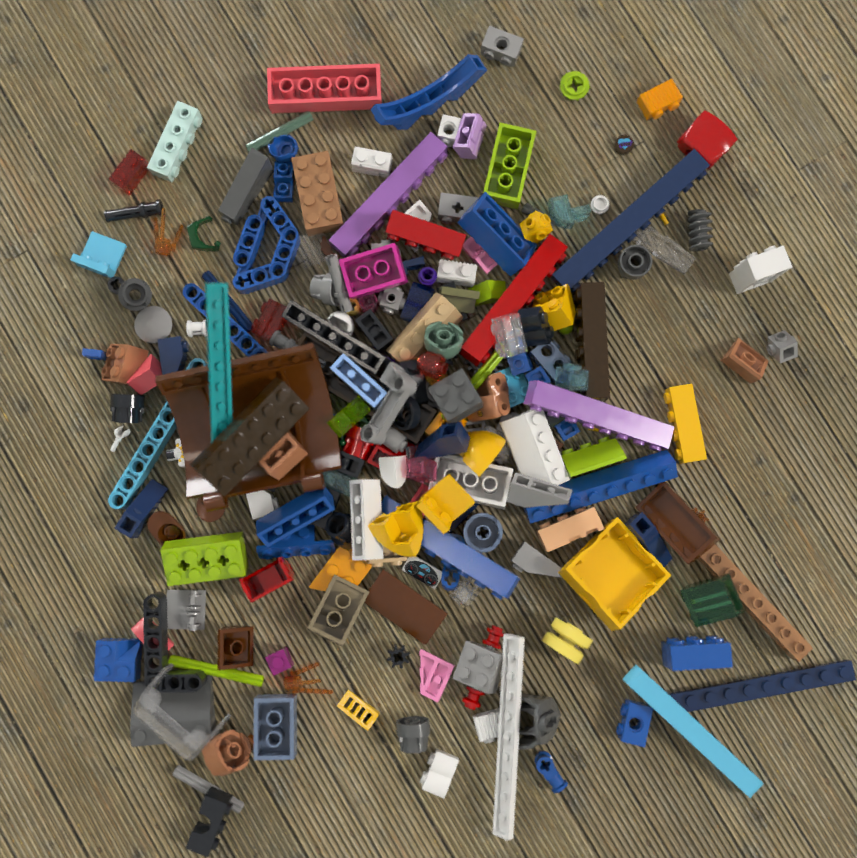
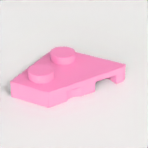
[419,649,455,702]

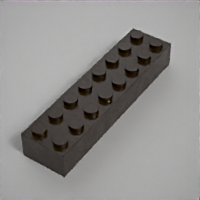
[297,331,437,445]

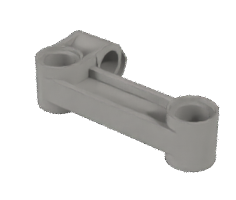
[360,362,417,445]

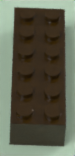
[572,282,610,402]
[190,377,310,497]

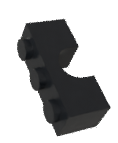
[186,786,233,858]

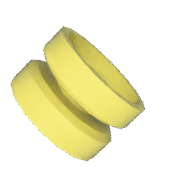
[541,617,593,664]

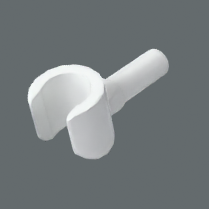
[110,425,130,452]

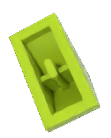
[468,280,506,307]

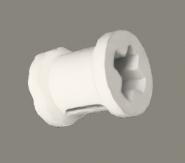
[186,320,207,337]

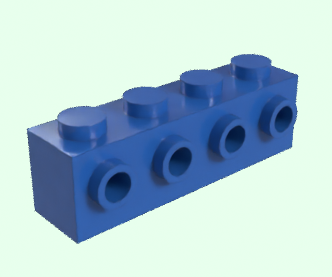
[256,487,335,548]

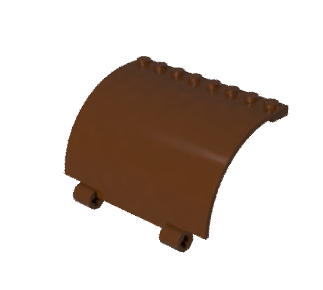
[155,343,342,512]

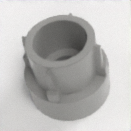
[310,273,347,306]

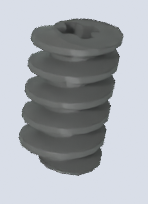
[687,209,714,252]

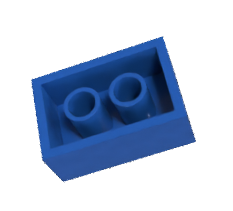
[661,635,733,671]

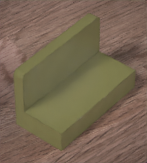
[438,286,480,314]

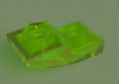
[327,395,371,438]

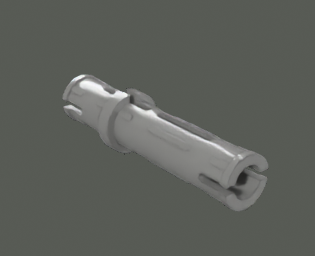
[325,254,353,313]

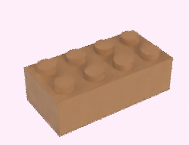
[291,151,344,237]

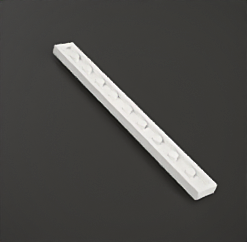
[493,633,524,841]

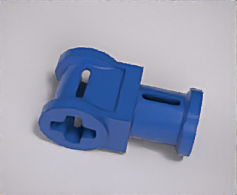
[535,751,568,793]

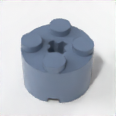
[463,513,503,552]

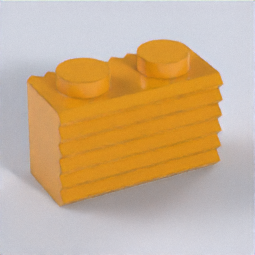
[636,78,683,120]

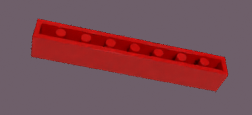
[459,234,568,367]

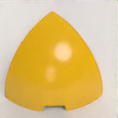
[459,431,506,477]
[368,501,423,557]

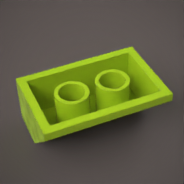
[561,436,627,478]

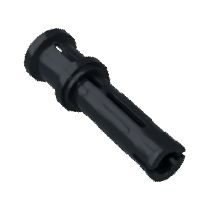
[104,199,164,223]

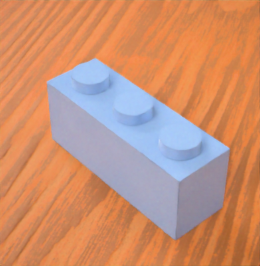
[330,353,387,410]

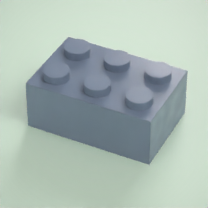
[254,694,297,760]

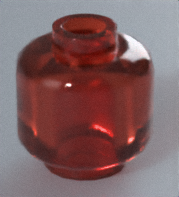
[417,351,448,379]

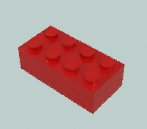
[384,210,466,260]

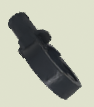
[382,382,421,430]

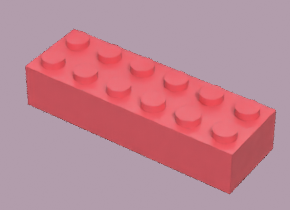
[267,64,382,113]

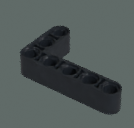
[143,591,207,693]

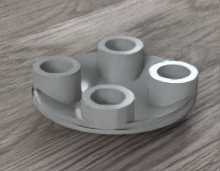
[134,306,172,343]

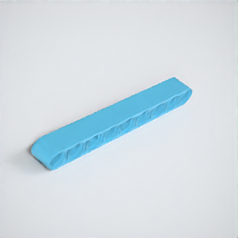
[108,358,208,509]
[622,664,764,798]

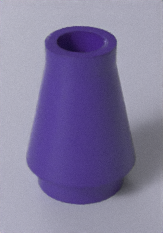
[418,267,437,289]

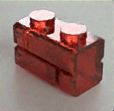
[108,149,149,196]
[251,299,287,342]

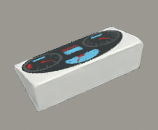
[402,556,442,589]

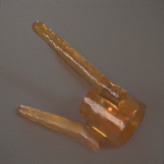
[154,208,184,256]
[284,662,333,694]

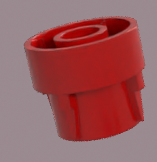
[343,424,376,461]

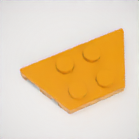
[309,546,372,591]

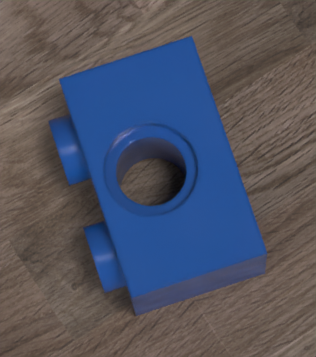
[616,699,653,747]

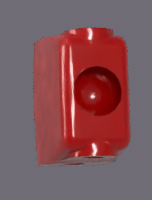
[676,110,738,171]
[239,557,295,603]

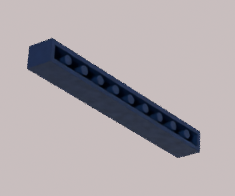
[551,149,710,293]

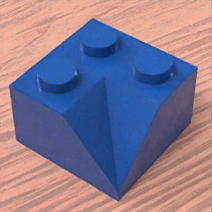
[94,638,142,682]

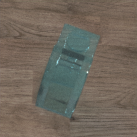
[547,194,591,229]

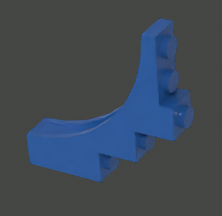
[370,54,487,130]

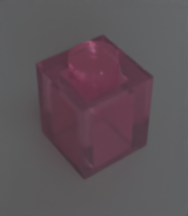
[407,456,437,483]

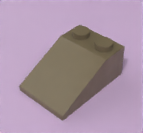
[307,574,369,647]

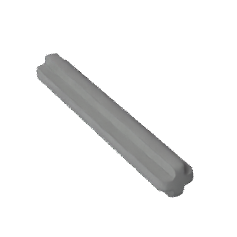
[172,765,244,813]

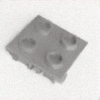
[167,590,206,631]

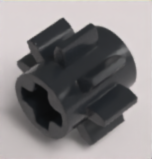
[386,644,410,669]

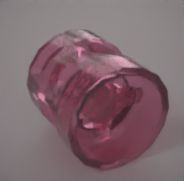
[359,294,378,313]

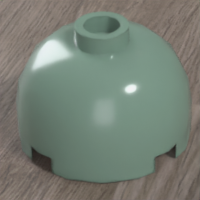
[424,321,463,360]

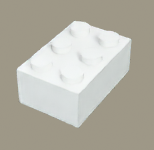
[729,245,792,294]

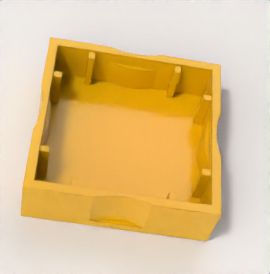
[558,517,671,631]

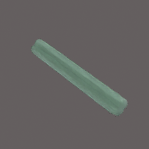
[246,111,313,152]

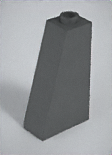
[218,147,274,226]

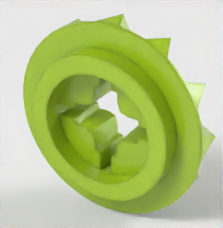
[560,71,590,101]

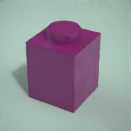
[265,646,294,676]

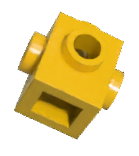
[519,210,553,244]

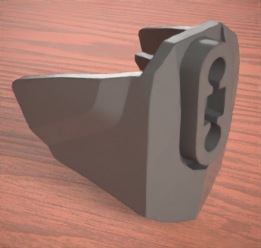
[518,693,561,750]

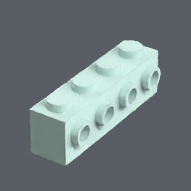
[147,101,202,182]

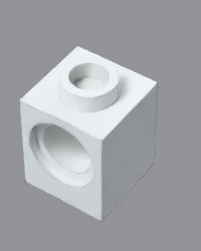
[437,114,461,147]

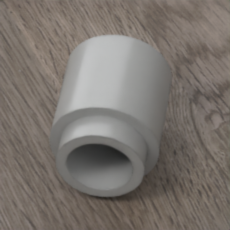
[383,427,408,453]

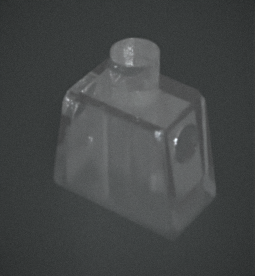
[448,576,483,608]

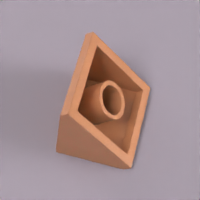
[720,338,769,384]

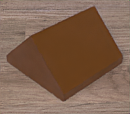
[218,626,253,670]

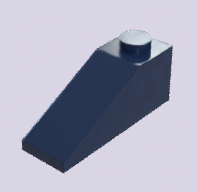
[158,336,189,375]

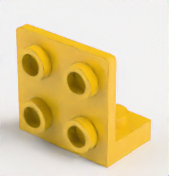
[417,474,475,534]

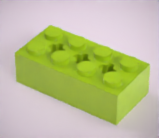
[483,123,536,210]
[160,531,249,586]

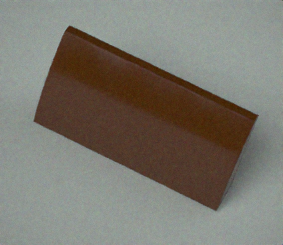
[636,481,721,565]
[364,569,448,645]

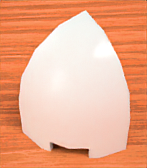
[379,455,407,488]

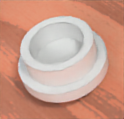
[590,195,609,214]

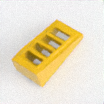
[337,689,380,731]

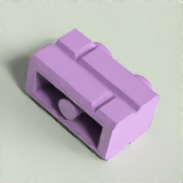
[453,113,487,159]

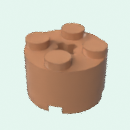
[202,730,251,776]

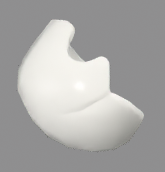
[327,311,354,335]

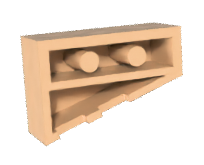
[536,507,604,552]

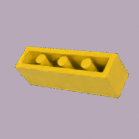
[664,384,707,464]

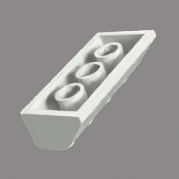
[500,410,570,485]

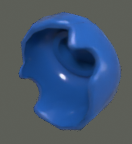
[268,134,298,163]

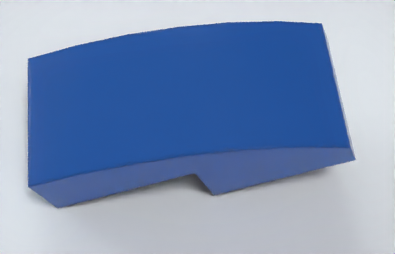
[273,162,294,202]

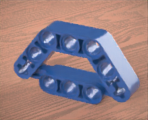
[233,196,301,294]

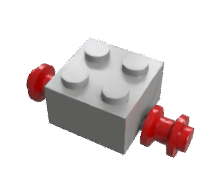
[452,625,505,710]

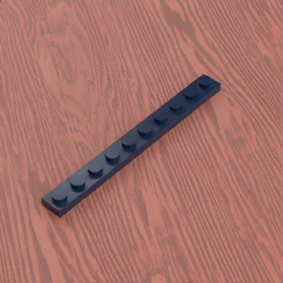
[669,660,856,712]

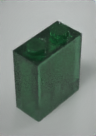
[680,573,745,627]

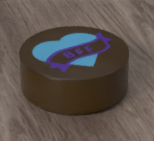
[614,135,634,155]

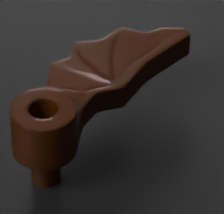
[320,236,340,260]

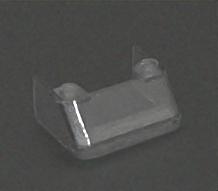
[133,663,231,761]

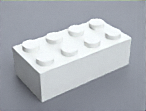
[428,455,513,510]

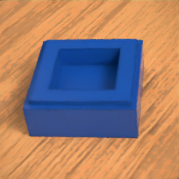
[82,348,107,361]

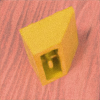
[532,284,576,331]

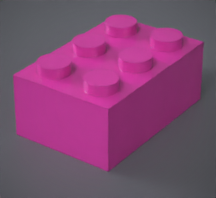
[339,243,408,299]

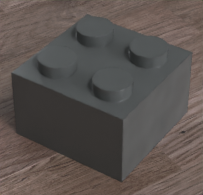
[428,369,483,424]

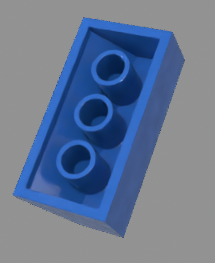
[457,191,537,277]

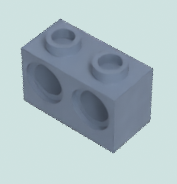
[529,340,573,384]

